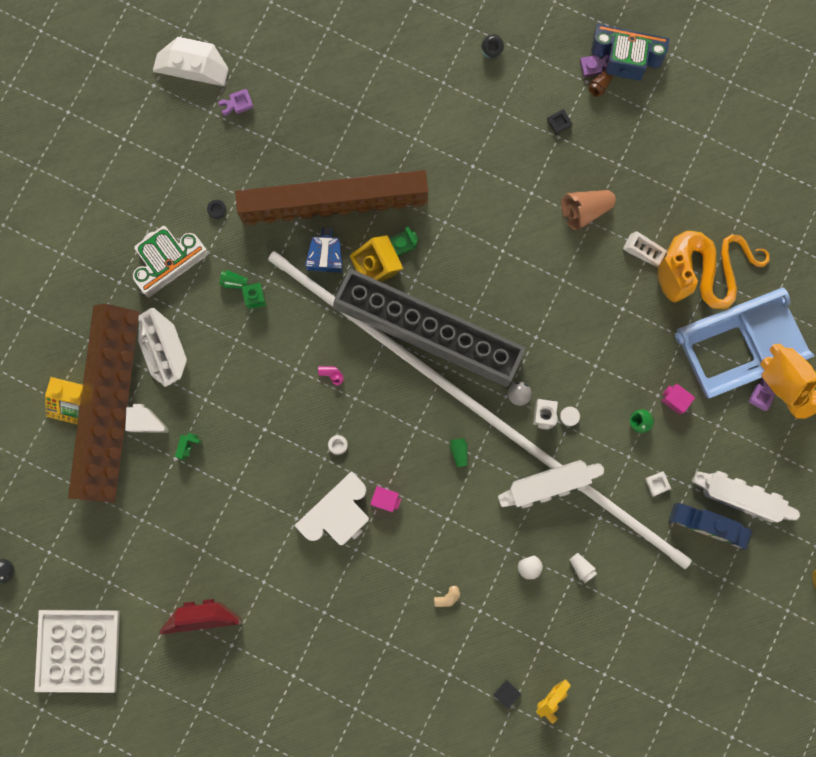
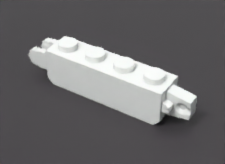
[498,460,604,509]
[692,471,800,523]

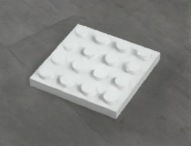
[34,610,120,693]

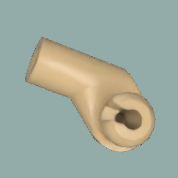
[434,586,461,607]

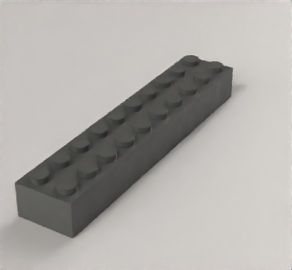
[333,269,526,387]

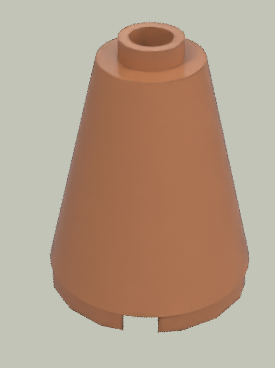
[561,190,616,230]

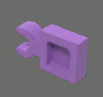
[580,55,608,78]
[218,89,254,116]
[748,378,775,411]

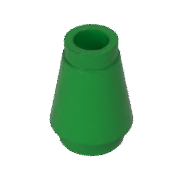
[219,270,248,289]
[449,438,468,467]

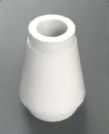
[569,553,597,583]

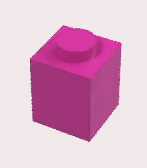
[661,384,695,415]
[370,486,401,513]

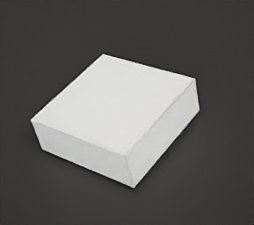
[645,471,671,497]

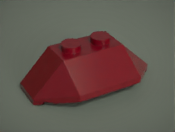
[160,599,242,635]

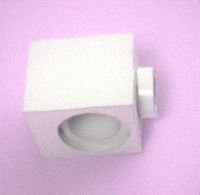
[533,399,558,430]

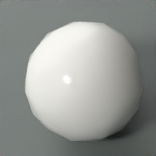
[518,556,543,579]

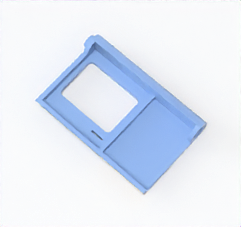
[675,288,814,398]

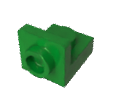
[389,227,418,256]
[175,433,203,460]

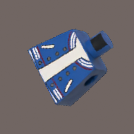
[306,228,343,273]

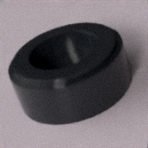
[207,200,227,220]

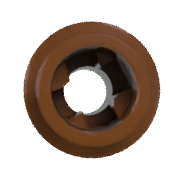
[588,70,613,97]

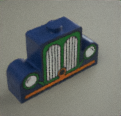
[591,24,670,81]
[668,503,753,550]

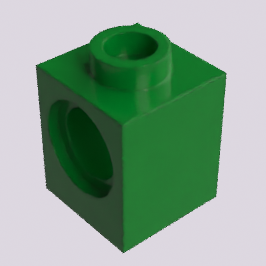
[242,283,267,309]

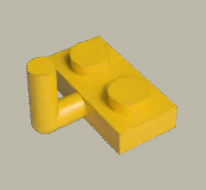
[536,679,571,724]

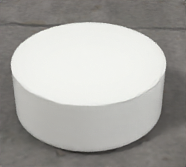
[560,407,580,426]
[328,435,348,455]

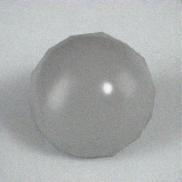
[508,382,532,406]

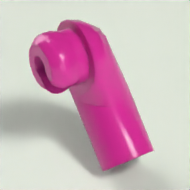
[318,366,344,385]

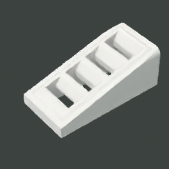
[623,231,667,267]

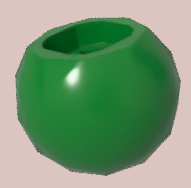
[630,409,654,433]

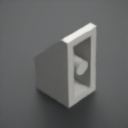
[125,404,169,433]

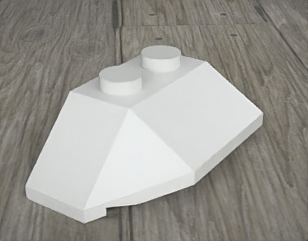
[153,37,229,87]
[138,308,187,387]

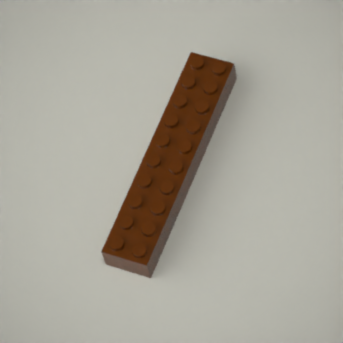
[235,170,428,225]
[68,304,139,503]

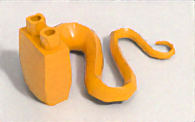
[657,231,769,309]
[760,344,816,418]

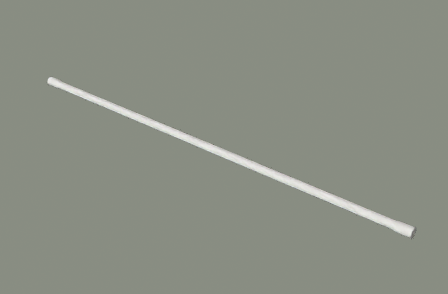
[268,251,692,569]

